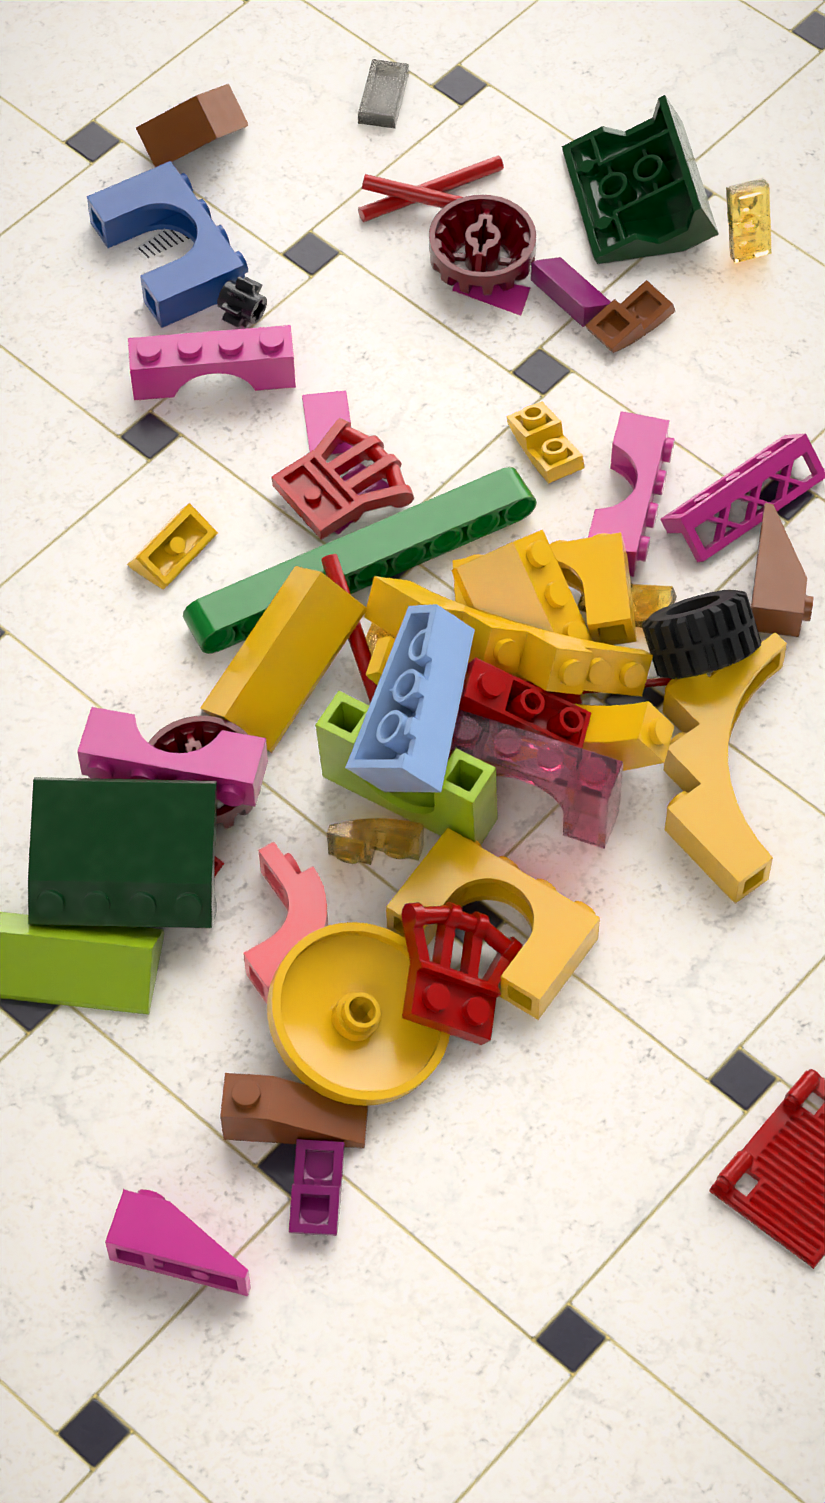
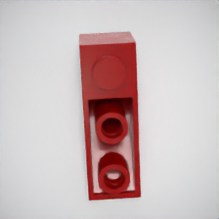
[456,657,591,753]

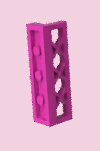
[660,433,825,562]

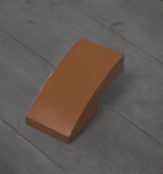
[585,280,676,353]

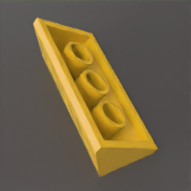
[200,566,367,753]

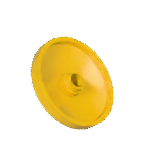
[267,922,450,1106]

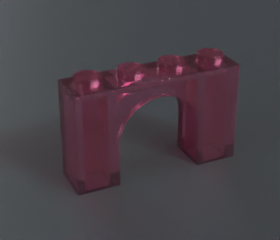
[448,709,623,849]

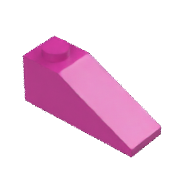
[105,1189,251,1296]

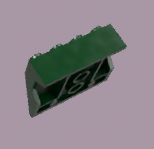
[561,95,719,264]
[28,777,217,928]

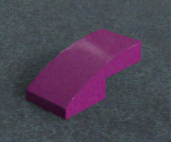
[289,1139,345,1236]

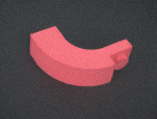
[243,842,328,1004]

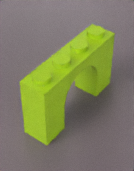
[315,691,498,844]

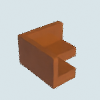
[135,83,248,167]

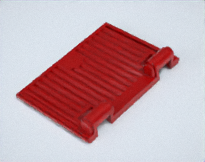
[709,1069,825,1269]

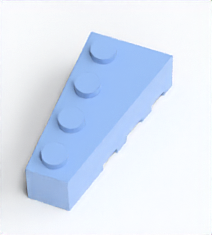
[345,604,475,792]

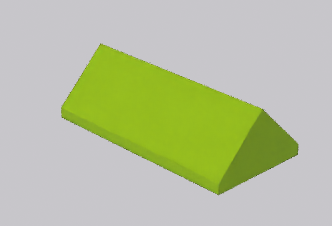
[0,912,164,1015]

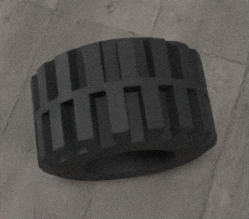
[641,590,762,679]

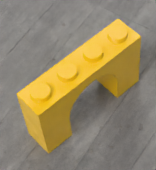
[452,532,637,645]
[386,828,600,1020]

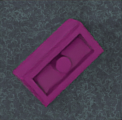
[531,257,611,327]

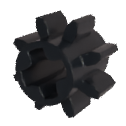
[217,277,267,328]

